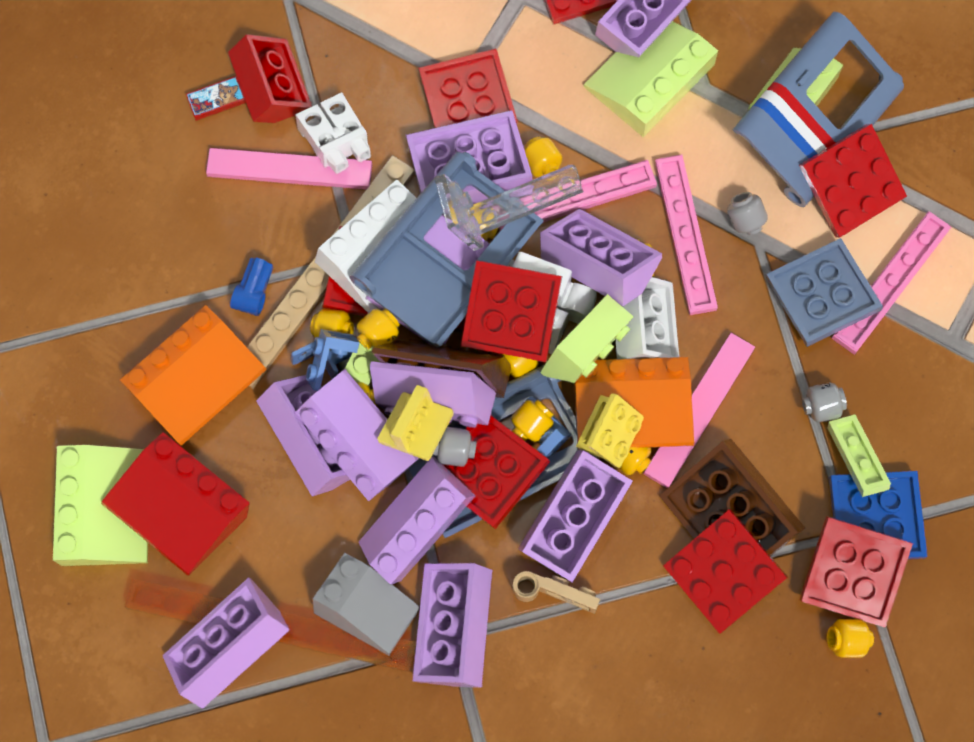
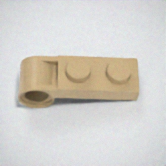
[513,571,600,614]

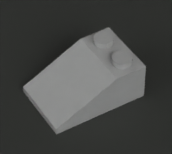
[313,553,420,656]

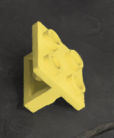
[377,385,454,461]
[576,393,644,468]

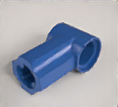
[230,258,274,316]

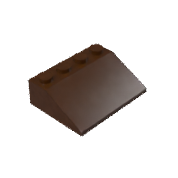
[371,339,511,398]
[659,439,805,556]

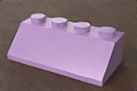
[595,0,691,57]
[540,209,662,306]
[370,361,496,427]
[295,369,419,501]
[256,375,350,496]
[359,456,475,585]
[413,563,492,688]
[162,577,290,709]

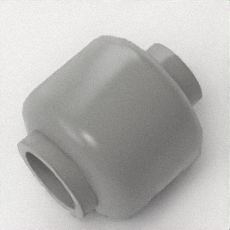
[727,192,768,235]
[802,383,847,422]
[433,427,476,467]

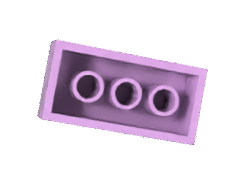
[518,450,633,582]

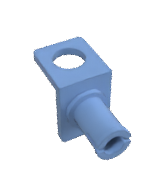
[291,342,352,379]

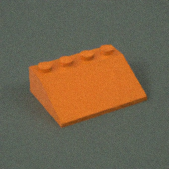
[120,305,267,446]
[574,357,694,450]

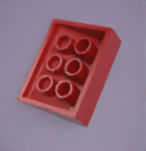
[101,432,250,576]

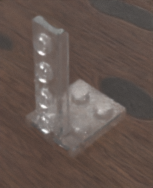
[434,165,584,251]

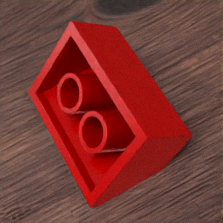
[228,34,312,123]

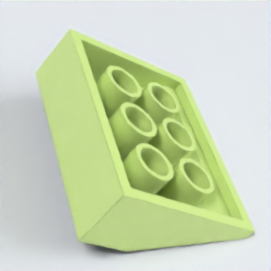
[583,21,718,137]
[53,445,148,566]

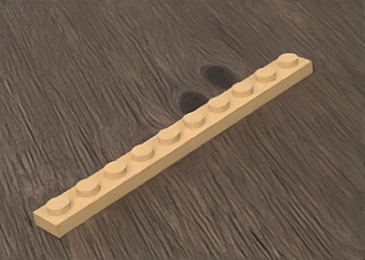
[247,155,415,389]

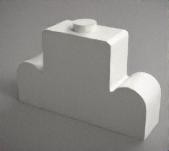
[507,252,597,324]

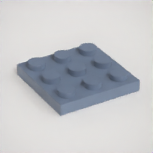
[766,238,883,347]

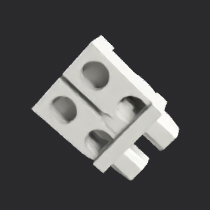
[296,93,371,174]

